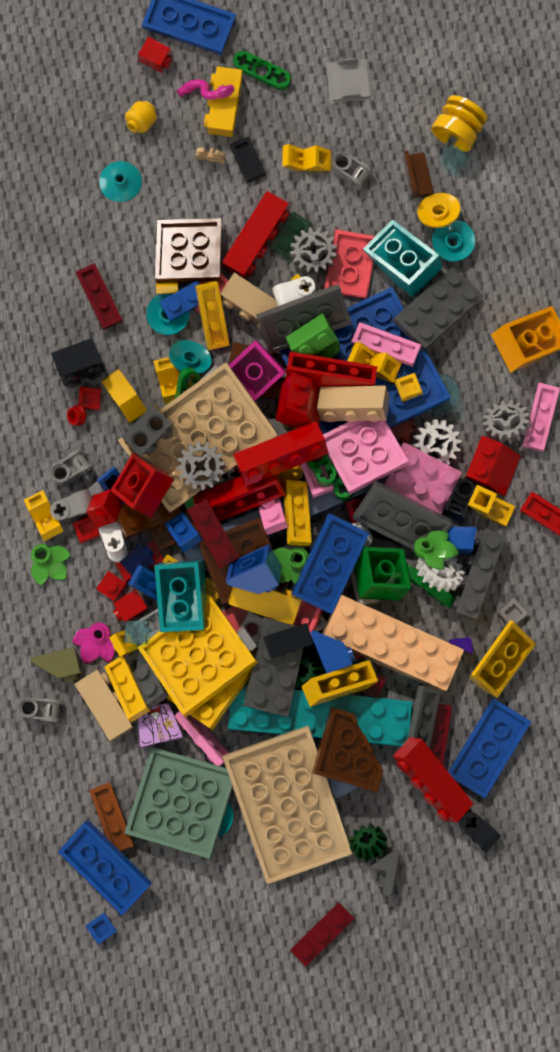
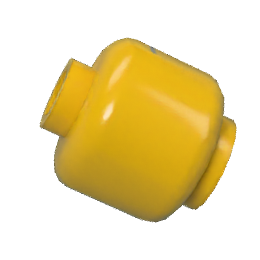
[125,101,157,133]

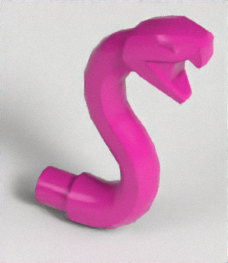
[176,79,235,100]

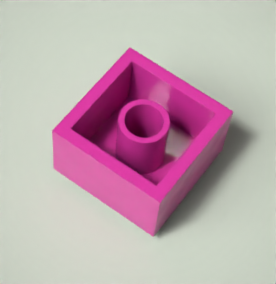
[229,340,286,401]

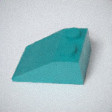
[363,219,443,297]
[154,560,206,632]

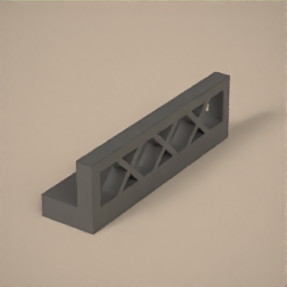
[400,686,441,777]

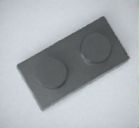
[133,662,169,709]

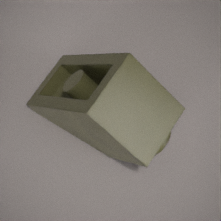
[30,647,82,683]

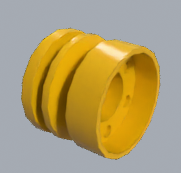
[431,95,488,152]

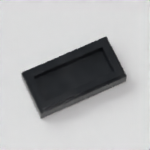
[229,136,266,184]
[263,623,313,658]

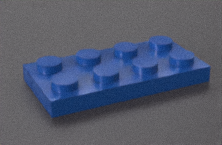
[142,0,236,55]
[291,513,369,614]
[448,698,531,799]
[58,820,152,916]

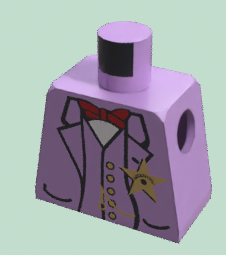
[138,703,183,748]

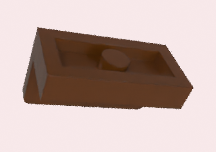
[403,150,433,199]

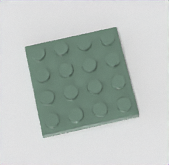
[124,747,233,860]

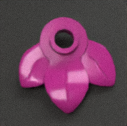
[72,622,115,664]

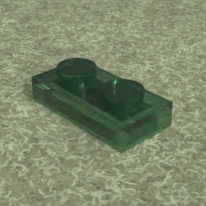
[270,212,311,259]

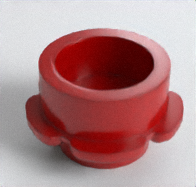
[67,405,87,426]

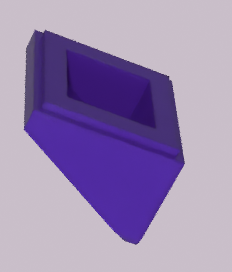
[448,637,473,656]

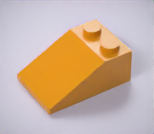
[491,306,560,373]

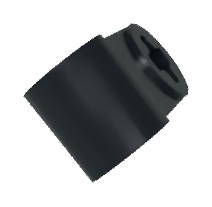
[442,478,475,523]
[459,812,502,853]

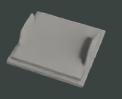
[326,58,373,103]

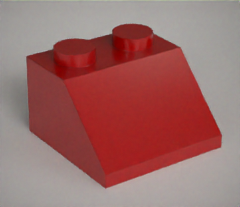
[276,372,320,428]
[465,436,521,496]
[111,452,174,517]

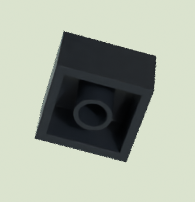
[51,338,105,388]

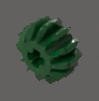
[295,653,325,690]
[349,823,388,864]

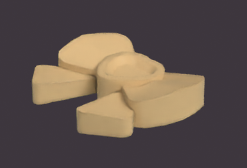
[195,148,226,165]

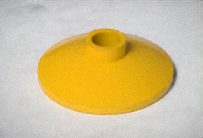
[417,193,461,228]

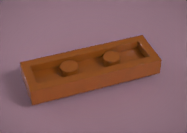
[89,782,134,851]

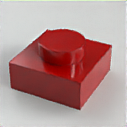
[96,571,127,602]

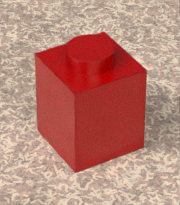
[138,37,173,73]
[86,489,122,528]
[113,589,149,624]

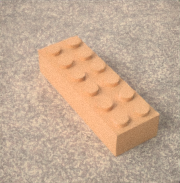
[322,595,464,692]

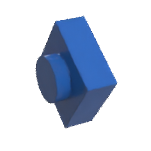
[86,912,117,945]

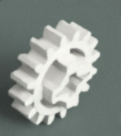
[413,420,461,465]
[416,558,465,592]

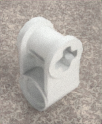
[272,276,316,306]
[99,520,128,562]

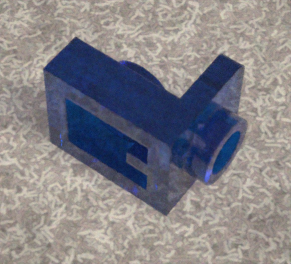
[120,543,155,576]

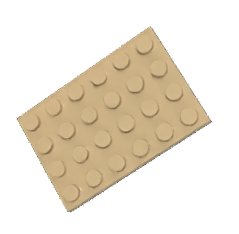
[118,362,278,512]
[222,726,353,884]

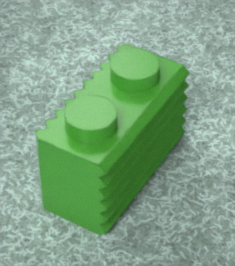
[286,313,338,356]

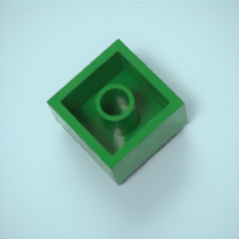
[354,547,411,601]

